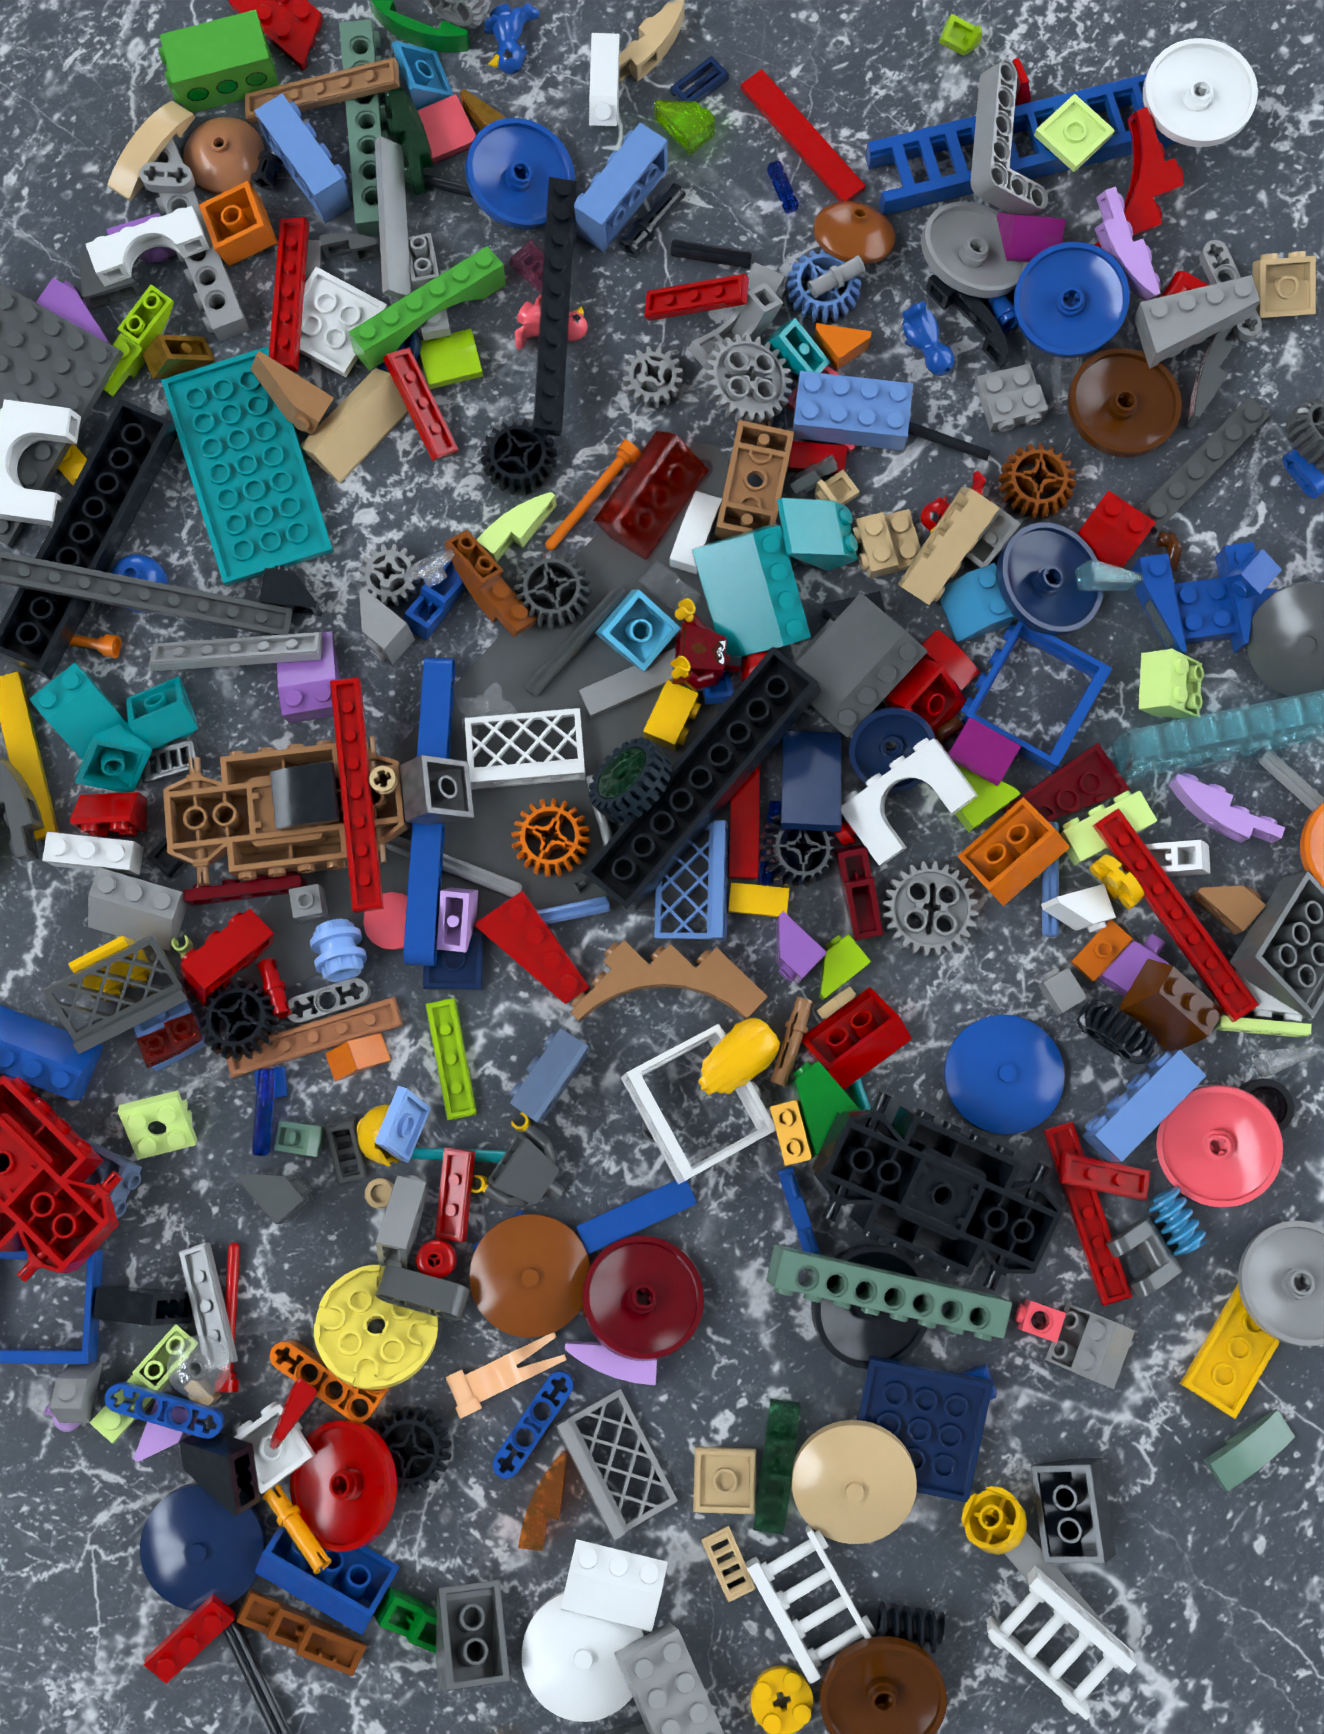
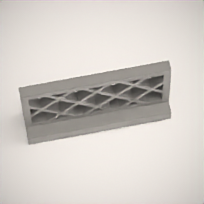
[554,1388,678,1541]

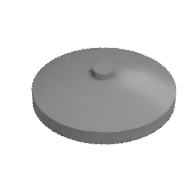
[921,201,1029,298]
[1238,1221,1324,1347]

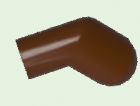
[1156,531,1182,572]
[934,717,963,752]

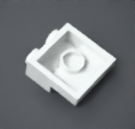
[234,1401,316,1494]

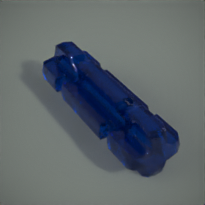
[767,160,799,214]

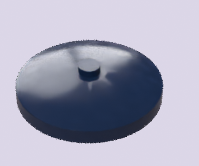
[997,522,1104,636]
[140,1482,266,1611]

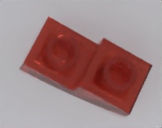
[136,1012,203,1068]

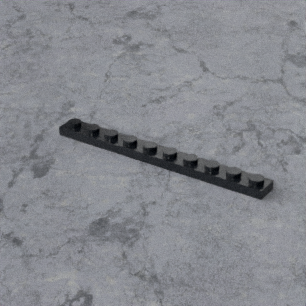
[532,177,577,437]

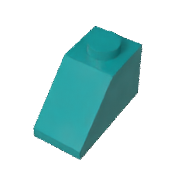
[762,318,830,375]

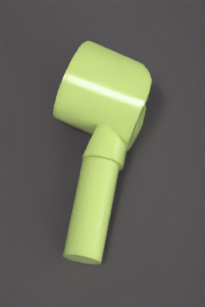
[171,935,193,959]

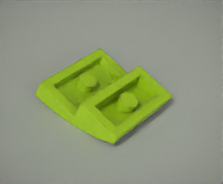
[420,328,483,389]

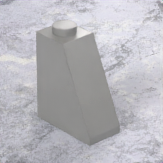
[376,1175,427,1269]

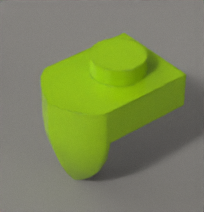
[938,14,982,56]

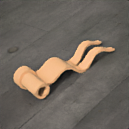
[445,1332,567,1419]

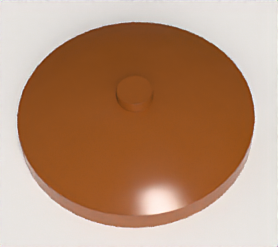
[469,1213,590,1338]

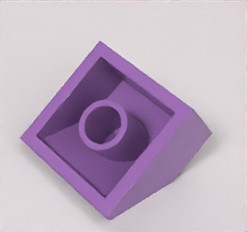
[776,911,827,984]

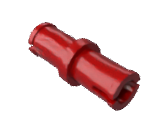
[257,958,292,1019]

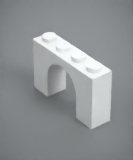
[0,399,81,526]
[841,738,978,866]

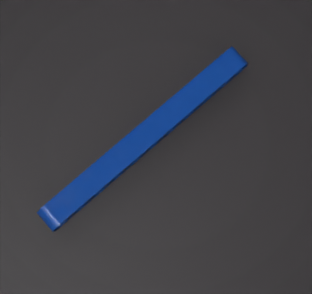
[403,657,455,966]

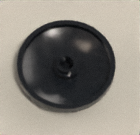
[811,1244,927,1369]

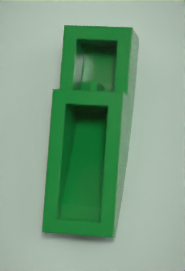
[374,1587,437,1654]

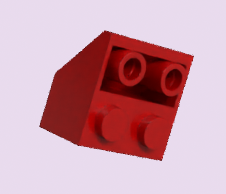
[70,792,147,838]

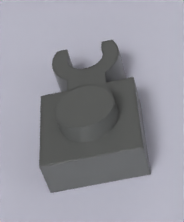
[790,454,838,494]

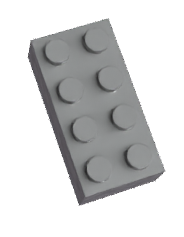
[614,1622,724,1734]

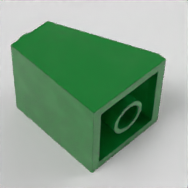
[791,1061,860,1157]

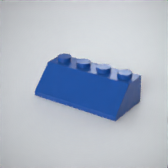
[0,1005,105,1101]
[255,1527,400,1635]

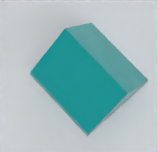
[74,723,152,793]

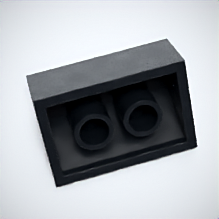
[1030,1458,1116,1563]

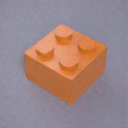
[199,180,278,267]

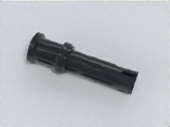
[618,183,686,258]

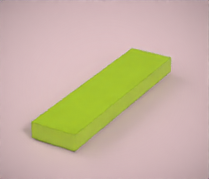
[425,998,478,1121]

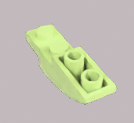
[90,1324,199,1444]

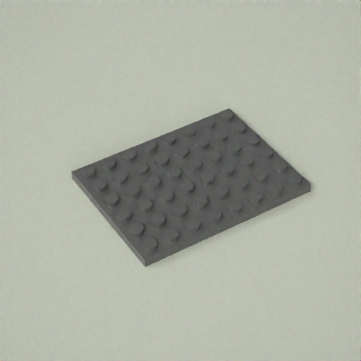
[0,283,124,548]

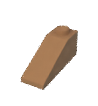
[251,351,334,435]

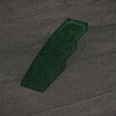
[753,1398,801,1535]

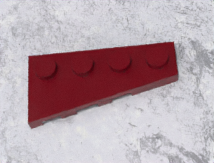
[1002,743,1131,822]

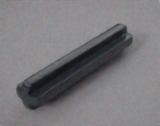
[670,239,752,268]

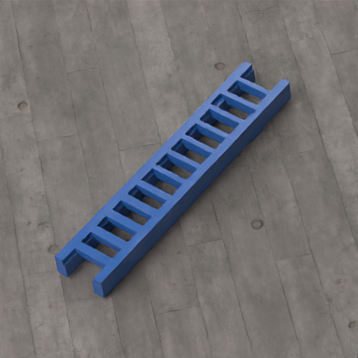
[865,74,1178,215]

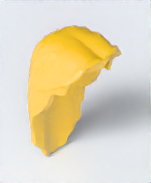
[698,1018,780,1095]

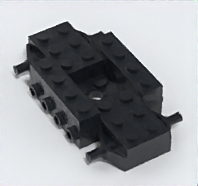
[812,1091,1063,1291]

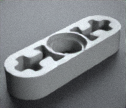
[288,978,371,1024]

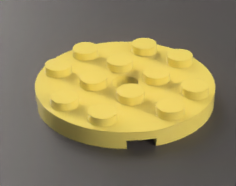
[314,1264,438,1390]

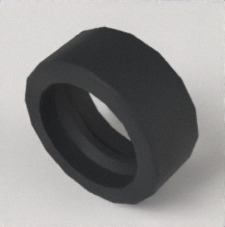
[1239,1078,1295,1132]

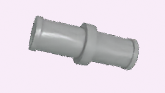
[807,255,866,299]

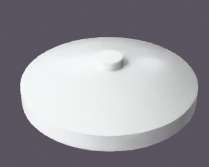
[1143,38,1258,147]
[522,1591,644,1722]

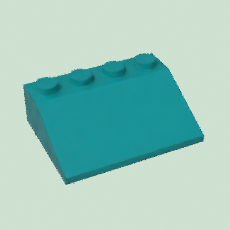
[691,524,811,656]

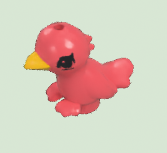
[515,294,588,350]

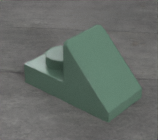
[274,1121,325,1157]

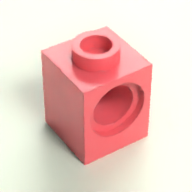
[1014,1299,1066,1343]

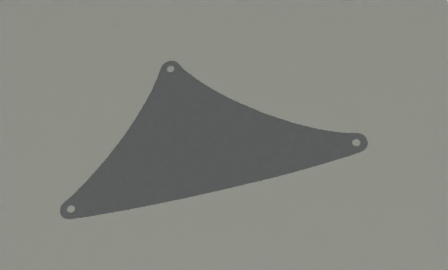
[211,443,788,1009]

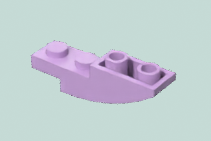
[1094,186,1161,301]
[1169,773,1285,843]

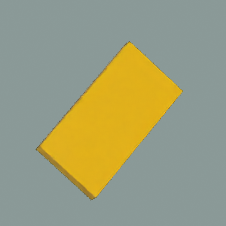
[1179,1284,1280,1419]

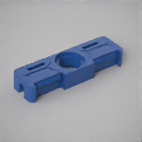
[777,1166,821,1255]

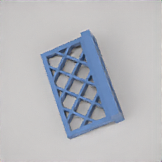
[654,821,730,941]

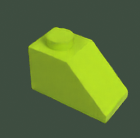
[819,934,871,1001]

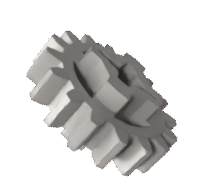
[623,346,683,408]
[358,544,421,607]

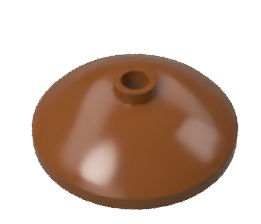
[813,201,895,264]

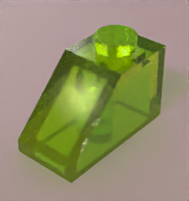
[654,100,715,156]

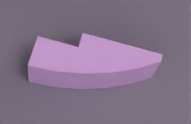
[565,1341,657,1385]

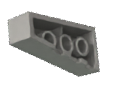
[1134,275,1260,369]

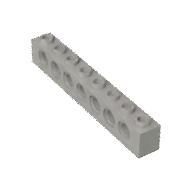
[149,138,250,342]

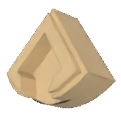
[817,986,856,1019]

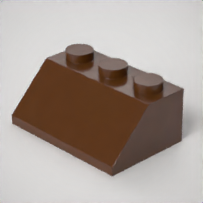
[1118,959,1224,1052]

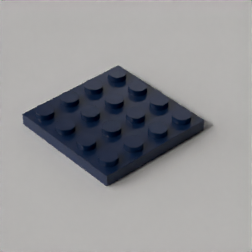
[857,1355,993,1502]

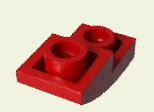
[921,629,980,691]

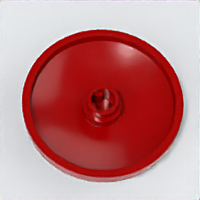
[290,1420,397,1552]

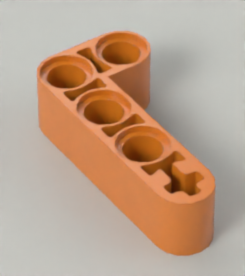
[270,1339,392,1422]

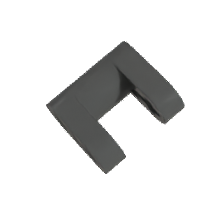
[1105,1216,1182,1298]

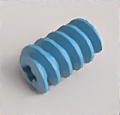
[1148,1186,1208,1256]

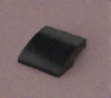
[270,762,340,831]

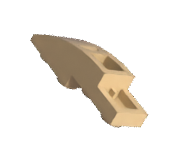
[619,0,685,83]

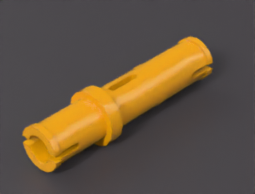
[263,1484,332,1574]

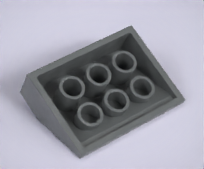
[795,592,928,738]
[1230,871,1324,1019]

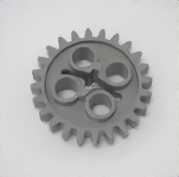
[702,334,793,424]
[882,861,979,957]

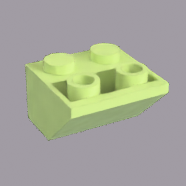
[1139,649,1204,719]

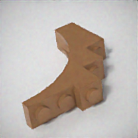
[570,940,768,1022]

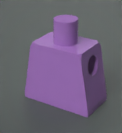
[1097,934,1169,997]

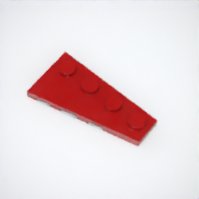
[474,890,590,1004]

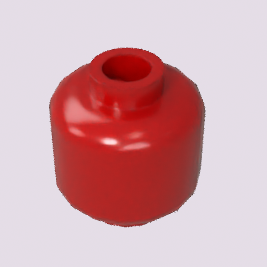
[416,1239,457,1279]

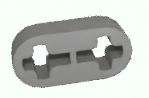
[139,162,195,194]

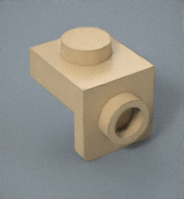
[815,469,860,505]

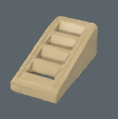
[701,1525,756,1602]

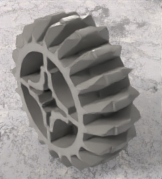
[424,0,491,30]

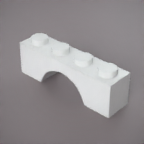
[86,206,210,286]

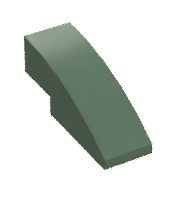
[1203,1409,1295,1492]

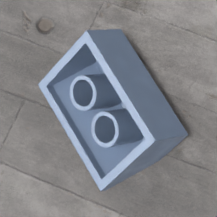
[509,1028,591,1124]

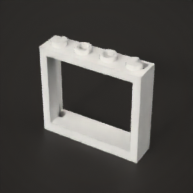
[621,1024,776,1184]

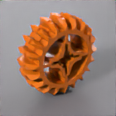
[511,798,590,877]

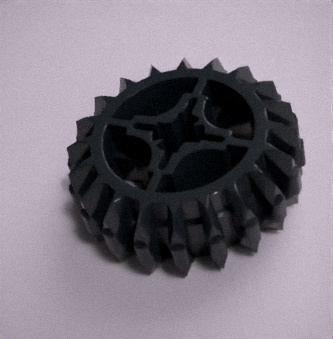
[481,419,557,495]
[758,814,837,888]
[198,980,281,1061]
[1077,999,1157,1064]
[373,1406,452,1493]

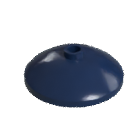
[849,707,936,793]

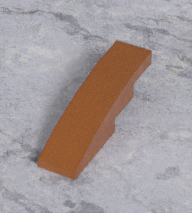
[237,1589,367,1676]

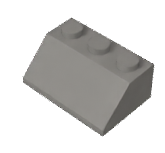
[88,867,188,952]

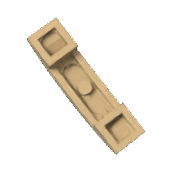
[107,101,195,202]

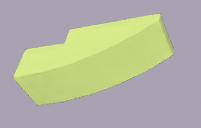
[477,492,557,563]

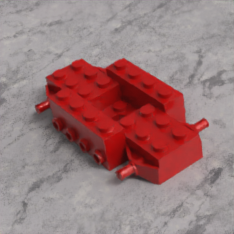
[0,1075,123,1282]

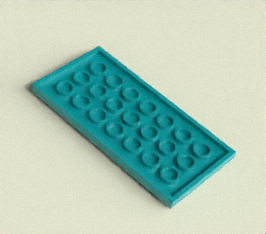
[161,346,334,587]

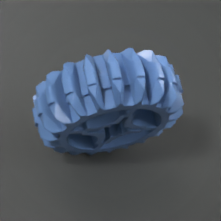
[786,249,862,324]

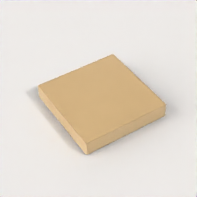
[693,1447,756,1514]

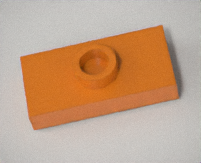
[1070,919,1133,982]

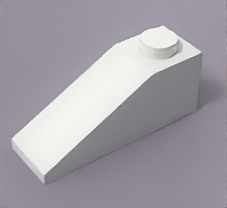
[589,33,620,126]
[1113,840,1210,876]

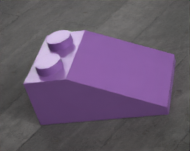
[277,631,340,724]

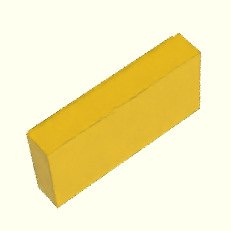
[728,882,790,918]

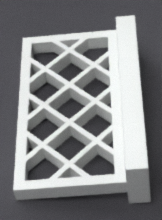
[465,708,586,790]

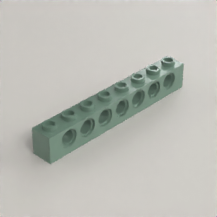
[339,19,389,236]
[766,1244,1012,1341]

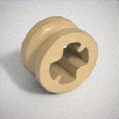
[369,766,398,795]

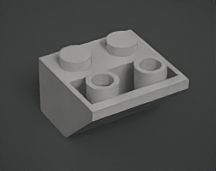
[1045,1302,1135,1389]

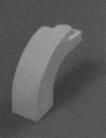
[688,282,783,366]

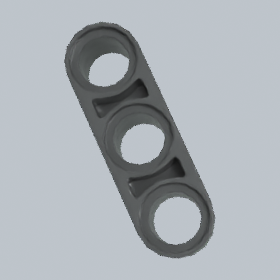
[375,1265,470,1322]

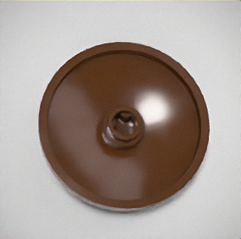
[1067,348,1182,458]
[819,1636,947,1734]

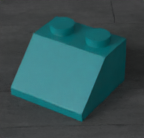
[126,676,198,750]

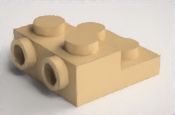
[1253,251,1316,318]
[851,509,921,579]

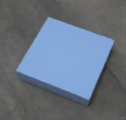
[375,1086,431,1163]

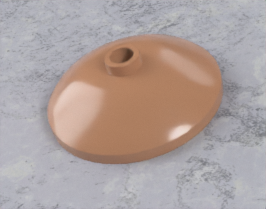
[183,117,265,195]

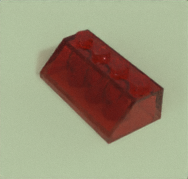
[593,431,709,560]

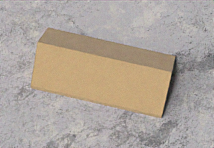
[300,368,409,484]

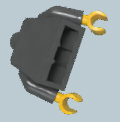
[471,1112,564,1207]

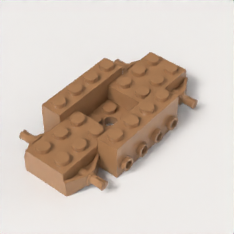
[163,736,409,886]

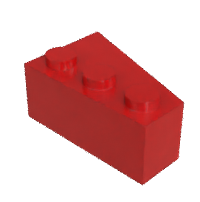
[180,908,274,1006]

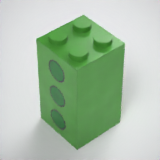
[158,10,279,113]

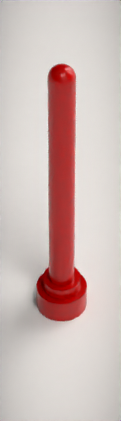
[213,1242,240,1392]

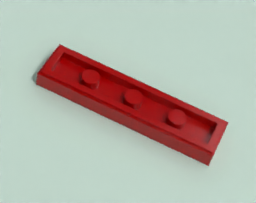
[644,273,749,321]
[383,347,459,462]

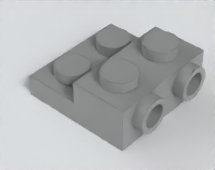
[975,363,1048,432]

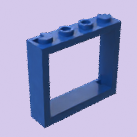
[961,621,1112,772]
[0,1246,103,1364]

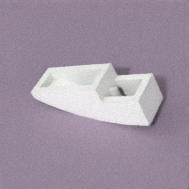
[670,491,722,574]

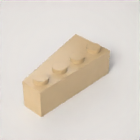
[898,486,1000,605]

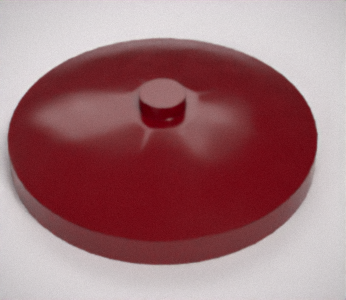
[582,1236,704,1361]

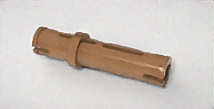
[770,996,814,1087]

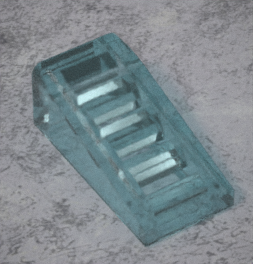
[1075,560,1143,591]

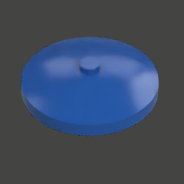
[465,118,575,230]
[1014,242,1130,358]
[944,1015,1065,1135]

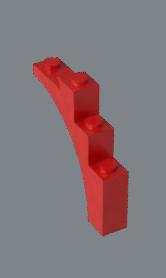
[1094,107,1184,248]

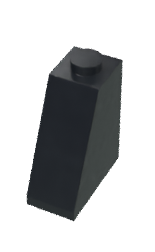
[93,1286,192,1326]
[179,1429,261,1516]

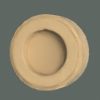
[365,1178,394,1209]

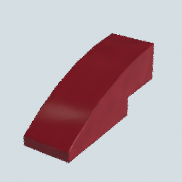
[835,844,883,940]

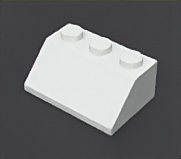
[560,1539,668,1632]

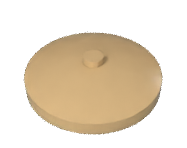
[792,1420,917,1544]

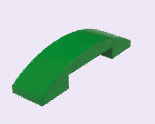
[368,0,470,53]

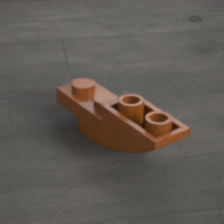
[444,530,537,637]

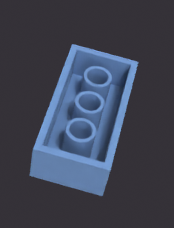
[254,93,352,224]
[574,122,668,253]
[792,371,913,450]
[1082,1049,1206,1162]

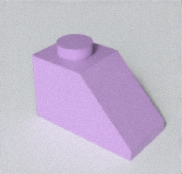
[437,887,478,952]
[133,1400,199,1462]

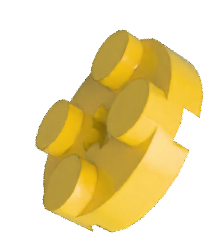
[1089,854,1144,910]
[750,1665,813,1734]

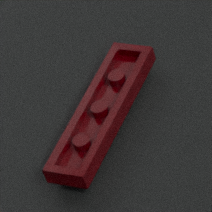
[183,872,307,906]

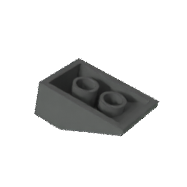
[436,1580,510,1692]

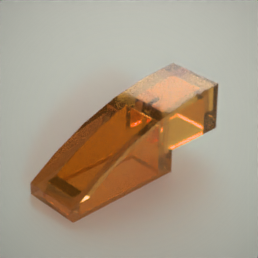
[518,1450,568,1551]

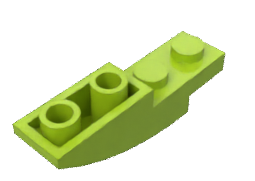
[103,285,174,397]

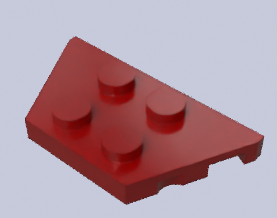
[228,0,323,71]

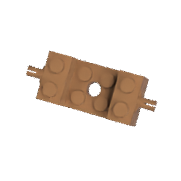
[714,418,794,540]

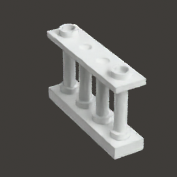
[746,1525,876,1684]
[986,1566,1137,1720]

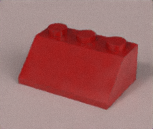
[801,987,912,1090]

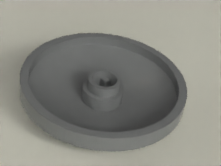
[1247,581,1324,698]

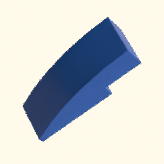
[403,556,466,641]

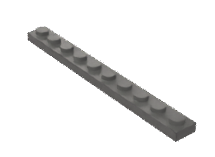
[0,552,293,636]

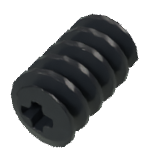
[877,1601,945,1654]

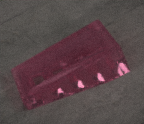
[509,240,543,294]

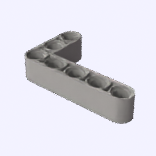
[970,59,1048,215]

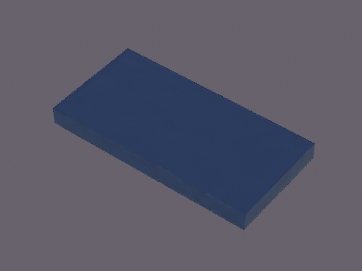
[781,730,841,832]

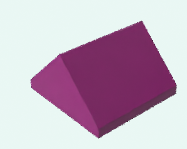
[996,212,1066,262]
[948,717,1021,786]

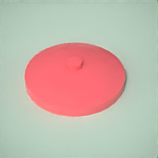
[1156,1085,1283,1207]

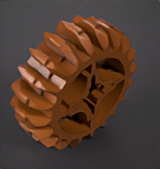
[998,443,1076,520]

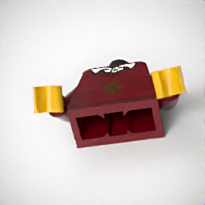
[670,598,741,691]

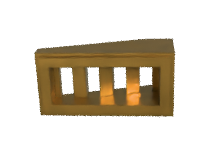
[460,89,506,130]

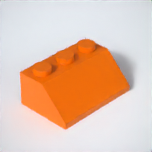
[957,797,1070,906]

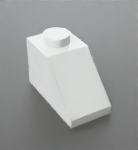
[1041,884,1116,933]

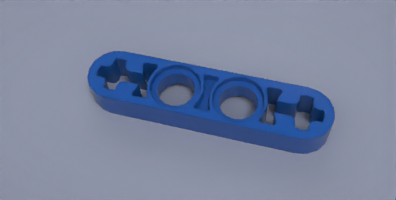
[493,1370,574,1479]
[104,1382,225,1439]

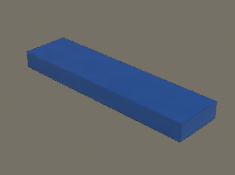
[576,1180,698,1254]

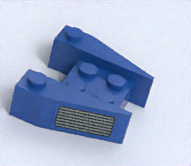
[1131,542,1255,654]

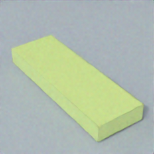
[1214,1016,1311,1038]

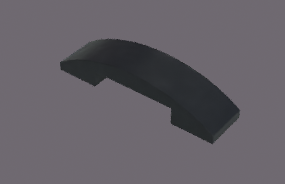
[925,275,1009,369]

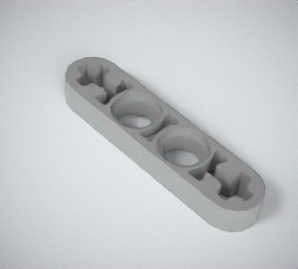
[1199,240,1262,342]

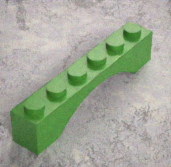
[349,246,506,371]

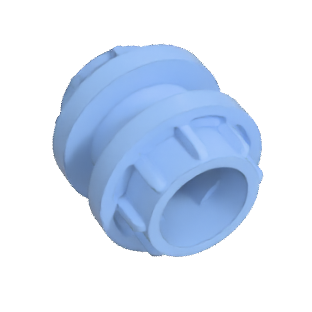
[310,919,367,982]

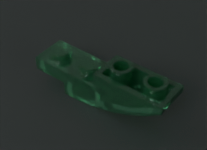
[385,87,434,195]

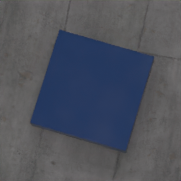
[423,931,484,990]

